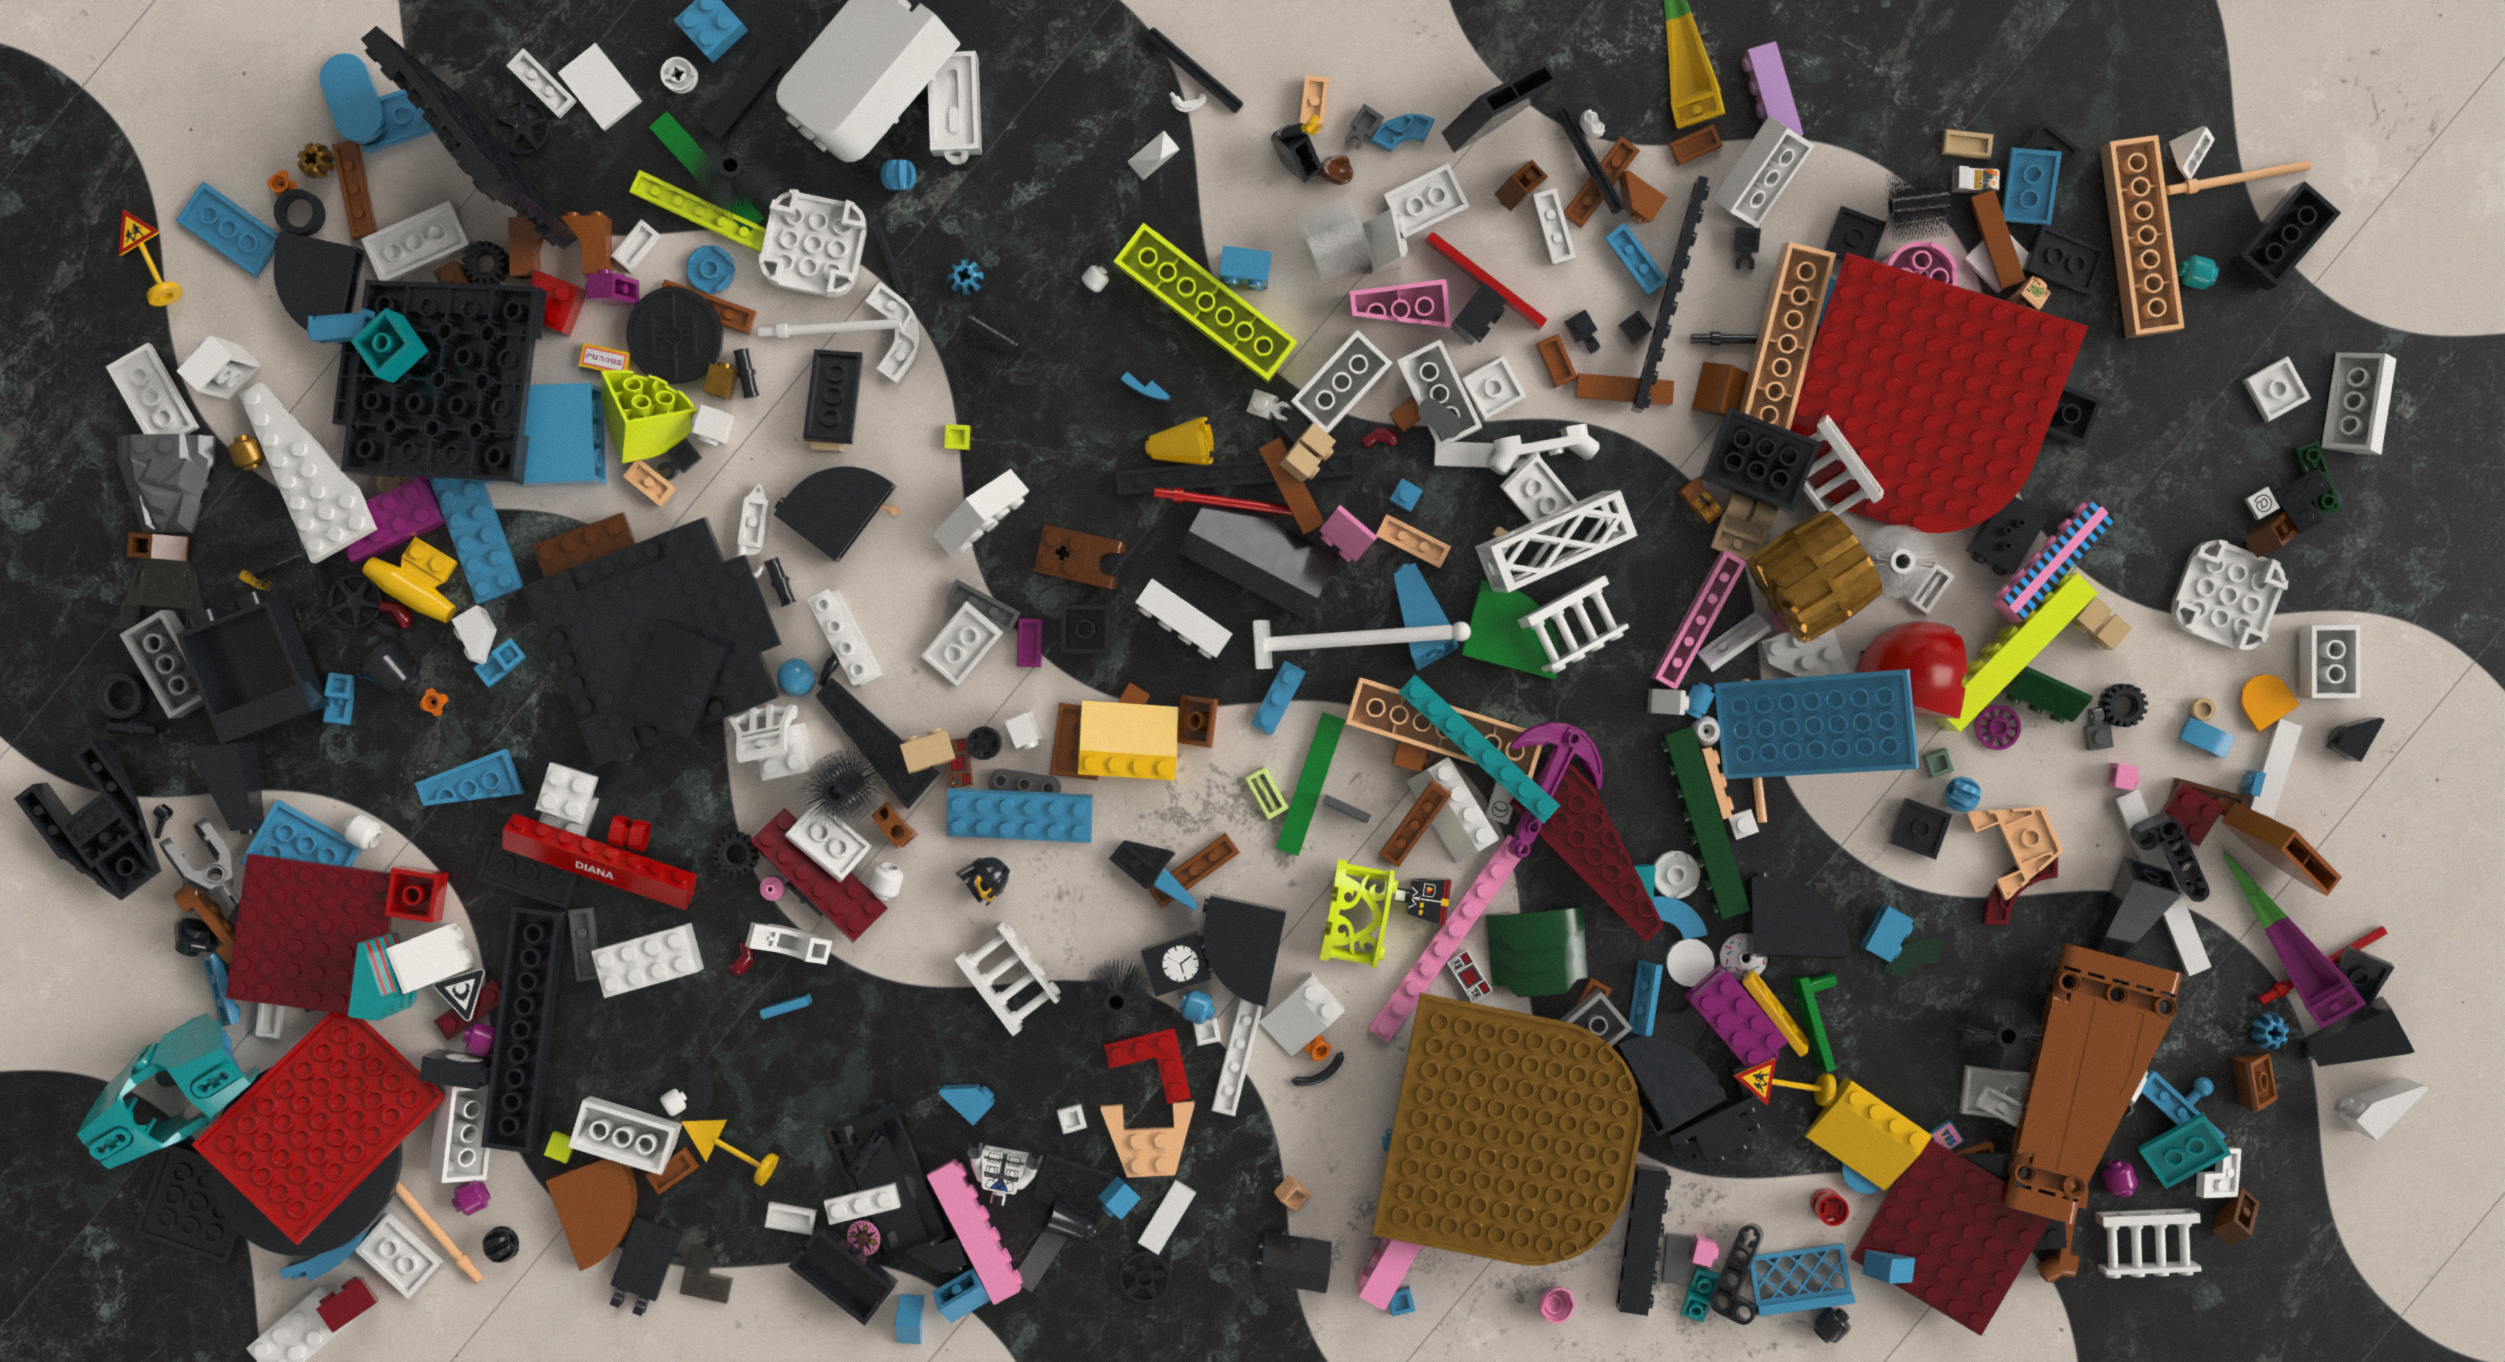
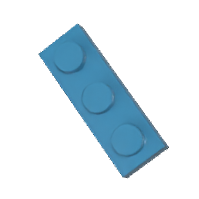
[1604,223,1668,296]
[1251,661,1306,735]
[201,953,241,1027]
[1629,960,1663,1036]

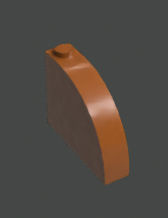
[2222,802,2342,897]
[546,1157,637,1271]

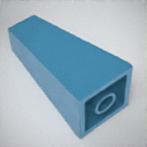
[1394,562,1459,671]

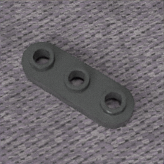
[989,768,1062,793]

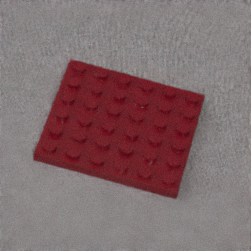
[225,853,392,1014]
[1850,1139,2051,1336]

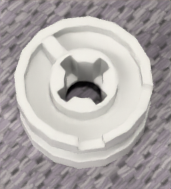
[660,57,698,94]

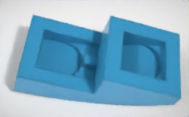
[1121,372,1171,402]
[473,638,526,688]
[323,673,355,726]
[2178,716,2235,759]

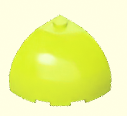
[601,370,697,463]

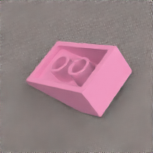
[1319,505,1377,563]

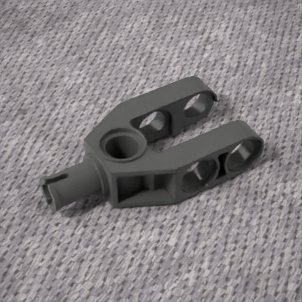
[159,818,240,911]

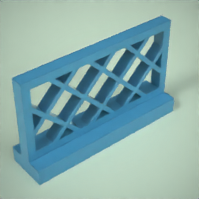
[1750,1243,1856,1316]

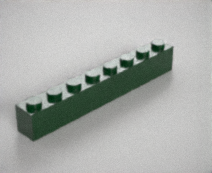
[1659,726,1750,920]

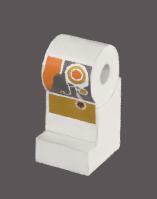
[1951,166,2000,193]

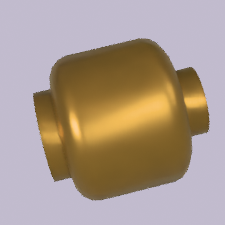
[228,434,266,471]

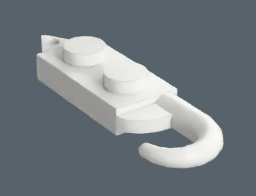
[736,483,770,578]

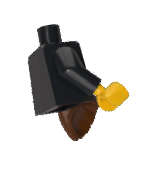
[1271,115,1354,185]

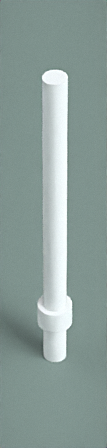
[758,319,902,338]

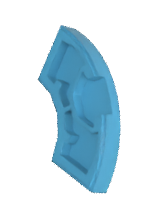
[1370,114,1435,152]
[1653,896,1708,940]

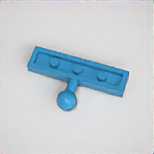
[2141,1070,2226,1140]

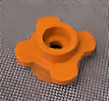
[267,170,297,198]
[420,688,448,716]
[1304,1035,1331,1061]

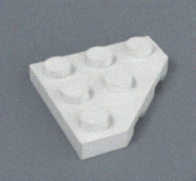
[1759,629,1850,677]

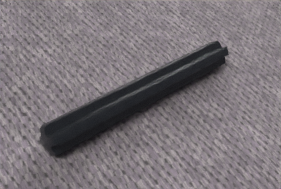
[1146,27,1243,113]
[1557,107,1624,215]

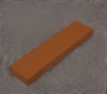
[1563,136,1640,229]
[332,141,378,240]
[1969,189,2026,290]
[662,279,757,335]
[1575,373,1674,406]
[1259,438,1325,535]
[1378,779,1452,868]
[1148,833,1240,909]

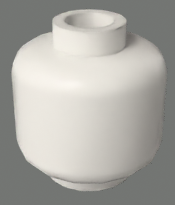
[343,814,383,850]
[869,862,904,900]

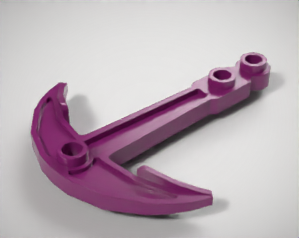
[1508,722,1603,858]

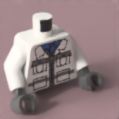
[967,1142,1043,1205]

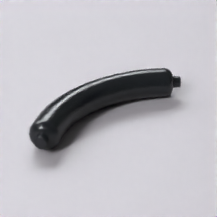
[1291,1051,1345,1086]

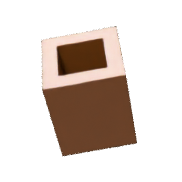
[1392,741,1430,772]

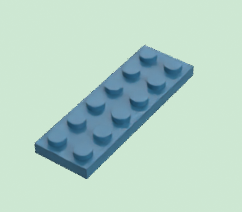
[429,478,524,605]
[947,788,1093,843]

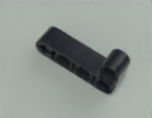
[2130,812,2210,902]
[1710,1223,1764,1325]

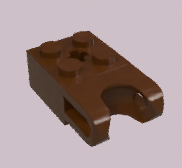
[1033,524,1126,590]

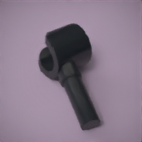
[153,804,173,839]

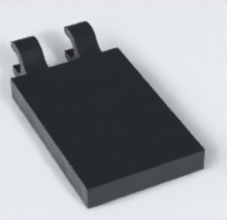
[610,1215,682,1316]

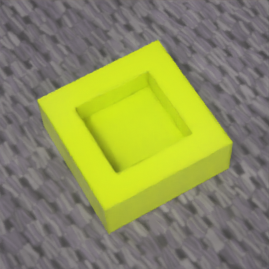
[944,424,971,450]
[544,1131,574,1163]

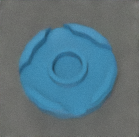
[686,245,736,294]

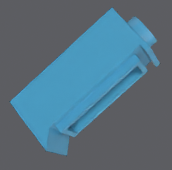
[307,309,375,343]

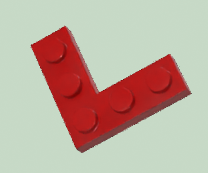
[1104,1027,1191,1104]

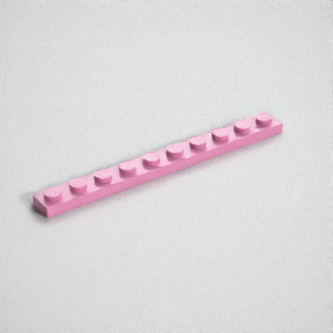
[1368,834,1523,1043]

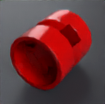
[608,815,651,852]
[1810,1188,1849,1226]

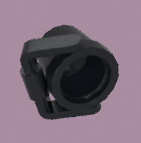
[174,918,218,957]

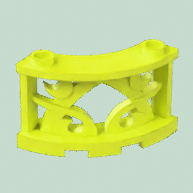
[1319,859,1398,969]

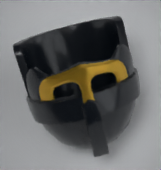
[955,857,1010,906]

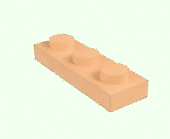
[1376,514,1451,568]
[1700,746,1734,819]

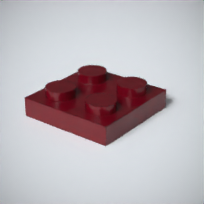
[2160,782,2225,847]

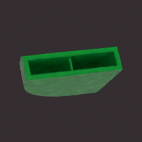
[1460,578,1560,680]

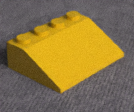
[1077,700,1178,781]
[1805,1076,1932,1191]

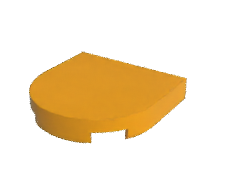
[2239,674,2299,732]

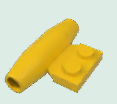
[362,537,458,623]

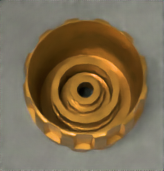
[1748,510,1883,643]

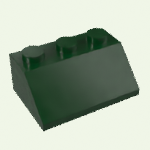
[2000,666,2093,725]

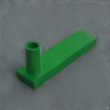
[1791,972,1837,1072]

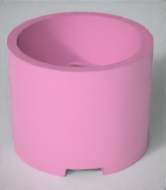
[1881,241,1958,286]

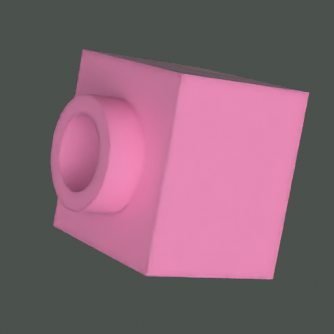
[2106,763,2139,791]
[1689,1234,1719,1267]

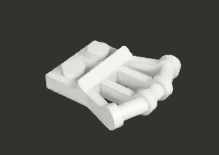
[728,703,798,763]

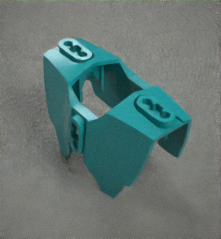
[77,1013,259,1169]

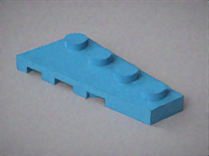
[415,749,525,806]

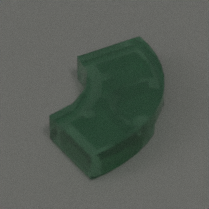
[1881,938,1945,979]

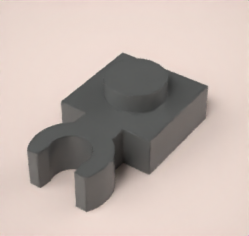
[1345,104,1384,151]

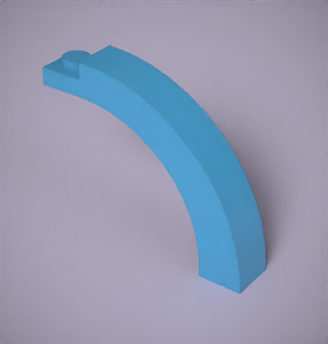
[279,1223,375,1281]

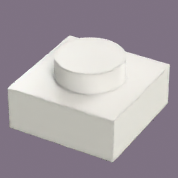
[1727,809,1759,840]

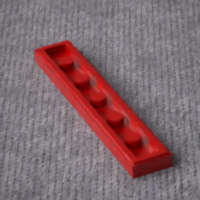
[1425,232,1547,330]

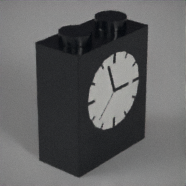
[1141,931,1214,997]
[419,1049,492,1090]

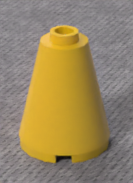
[1145,417,1214,465]

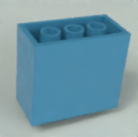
[508,383,607,487]

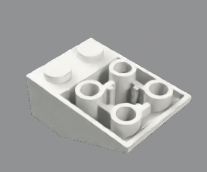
[1362,208,1408,275]

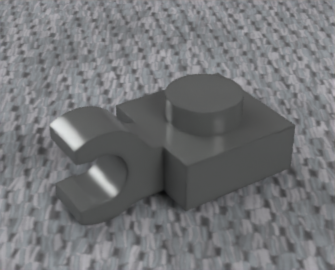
[2083,707,2114,751]

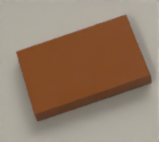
[1050,703,1098,780]

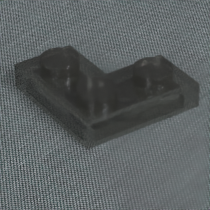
[679,1245,733,1304]

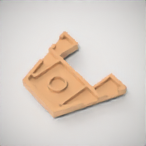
[1965,806,2063,900]
[1101,1100,1195,1178]

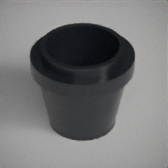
[357,641,415,696]

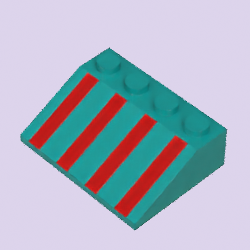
[348,932,417,1021]

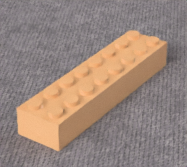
[2100,135,2184,339]
[1739,242,1836,430]
[1345,677,1542,779]

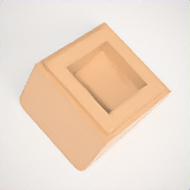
[1274,1175,1311,1212]

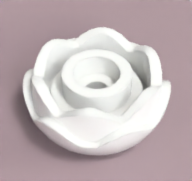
[1579,109,1605,138]
[1691,716,1720,746]

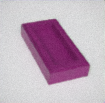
[1017,618,1043,667]

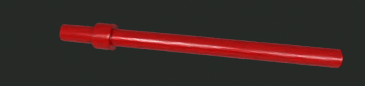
[1153,487,1293,516]
[2257,926,2388,1006]

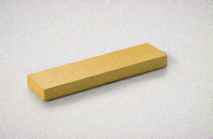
[1742,968,1810,1057]

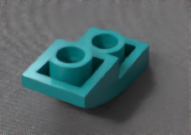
[1680,1266,1720,1323]

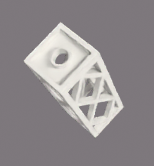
[1475,490,1638,593]

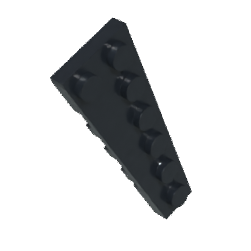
[815,677,941,809]

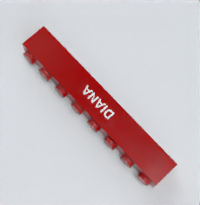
[502,813,697,910]

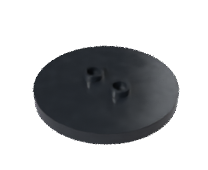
[626,287,724,384]

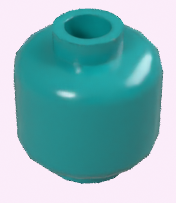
[2178,255,2219,290]

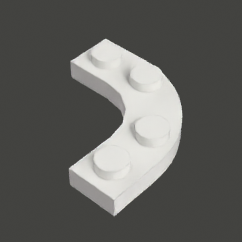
[866,282,920,384]

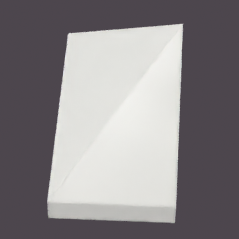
[2169,126,2215,180]
[1127,131,1180,180]

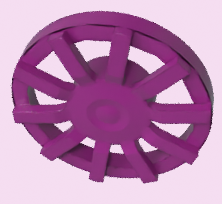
[1974,705,2021,750]

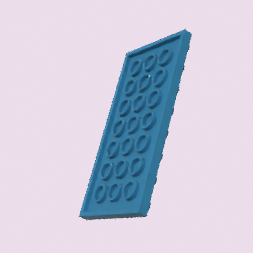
[1714,669,1919,779]

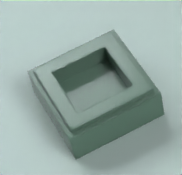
[1922,748,1954,779]

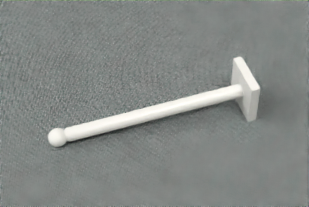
[1253,620,1471,669]

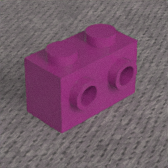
[585,270,639,306]

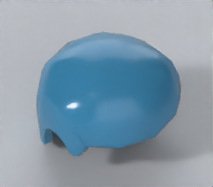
[777,658,815,697]

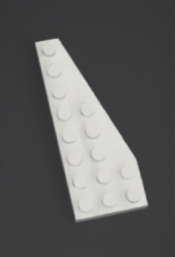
[239,383,377,563]

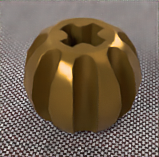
[297,143,335,179]

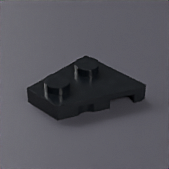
[1109,840,1176,889]

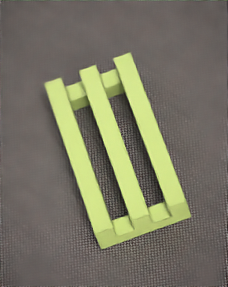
[1244,766,1289,820]

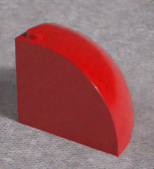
[1854,621,1967,719]

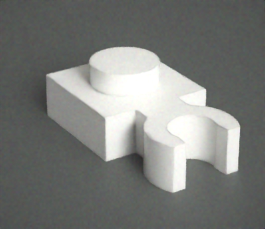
[1247,389,1292,422]

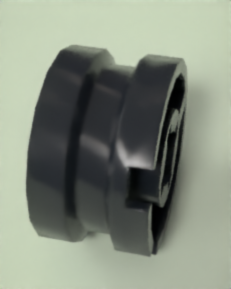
[967,726,1002,760]

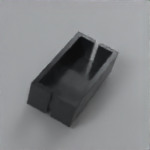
[788,1222,898,1326]

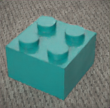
[351,308,428,383]

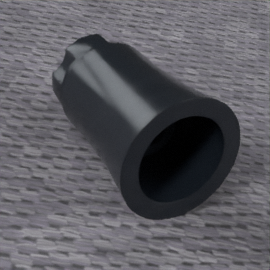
[1041,1199,1097,1243]

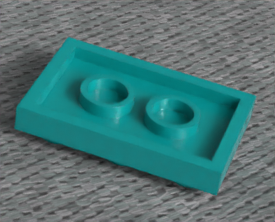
[2138,1112,2232,1189]

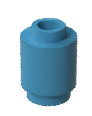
[1685,682,1715,720]

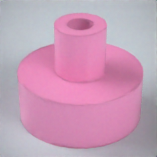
[760,876,786,901]

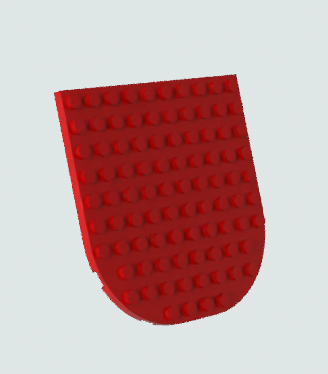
[1791,252,2088,533]

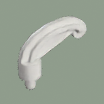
[1170,92,1207,112]

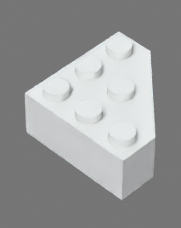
[933,469,1029,557]

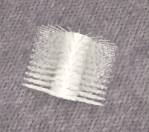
[1297,195,1373,283]
[1861,525,1939,598]

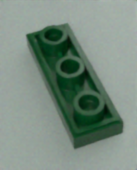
[2292,441,2341,516]

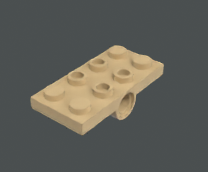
[1710,491,1778,562]

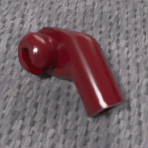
[1361,428,1398,449]
[379,601,412,629]
[729,941,754,975]

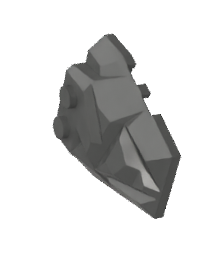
[117,434,216,533]

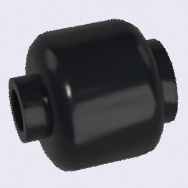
[1814,1307,1851,1343]

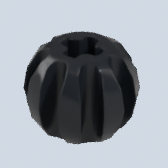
[483,1226,519,1263]

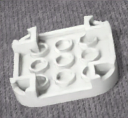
[759,189,867,297]
[2171,540,2289,651]

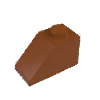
[1618,170,1667,224]

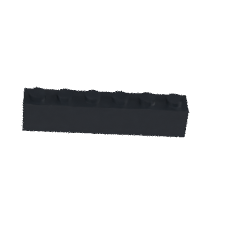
[1616,1164,1671,1316]

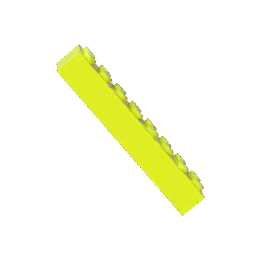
[1114,223,1298,383]
[1934,572,2098,732]

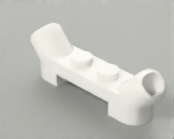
[1489,424,1599,475]

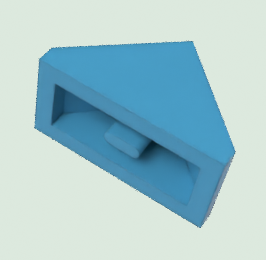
[1862,1249,1915,1284]
[895,1294,925,1344]

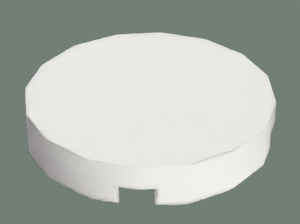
[1653,850,1700,899]
[1665,938,1715,987]

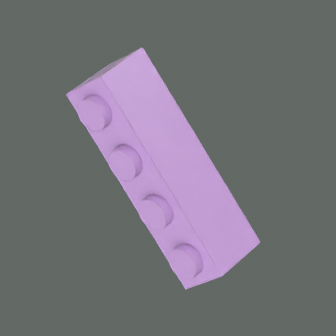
[1742,41,1803,136]

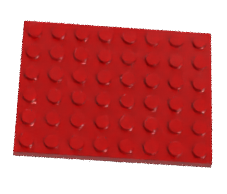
[192,1012,446,1245]

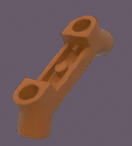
[173,881,236,965]
[2036,1179,2089,1283]

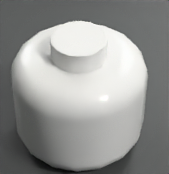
[1082,265,1109,292]
[660,1089,687,1116]

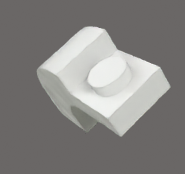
[745,922,832,964]

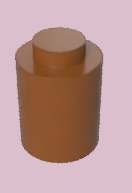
[1389,396,1421,433]

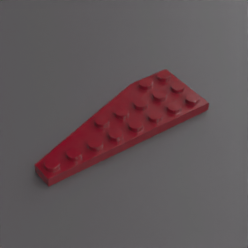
[1509,763,1664,943]

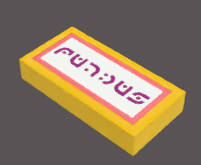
[578,342,632,371]

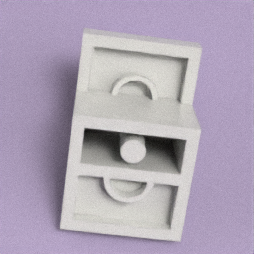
[535,762,599,838]

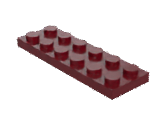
[749,808,888,943]

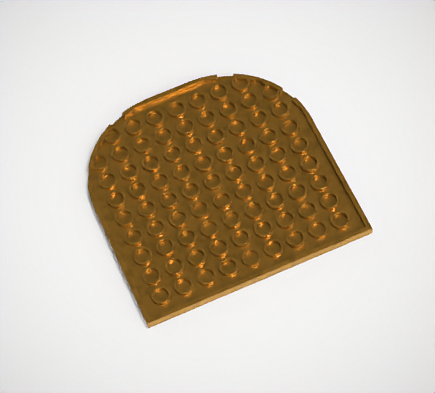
[1372,992,1642,1266]

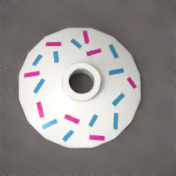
[1720,933,1768,981]

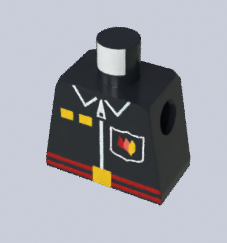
[1394,878,1452,926]

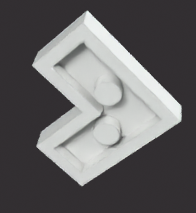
[2196,1147,2241,1198]

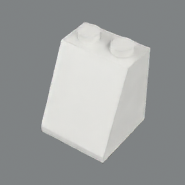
[385,922,473,994]

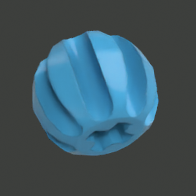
[880,160,917,190]
[948,259,984,295]
[1945,776,1981,813]
[2250,1013,2289,1050]

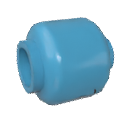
[1179,989,1216,1025]

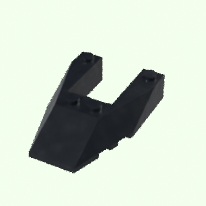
[14,739,162,900]

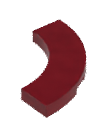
[1982,856,2058,925]

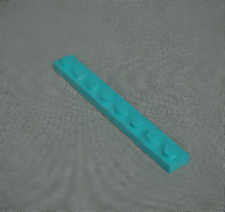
[1398,675,1560,824]

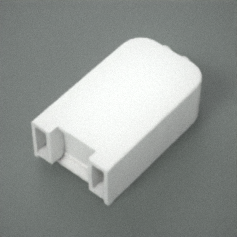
[776,0,960,162]

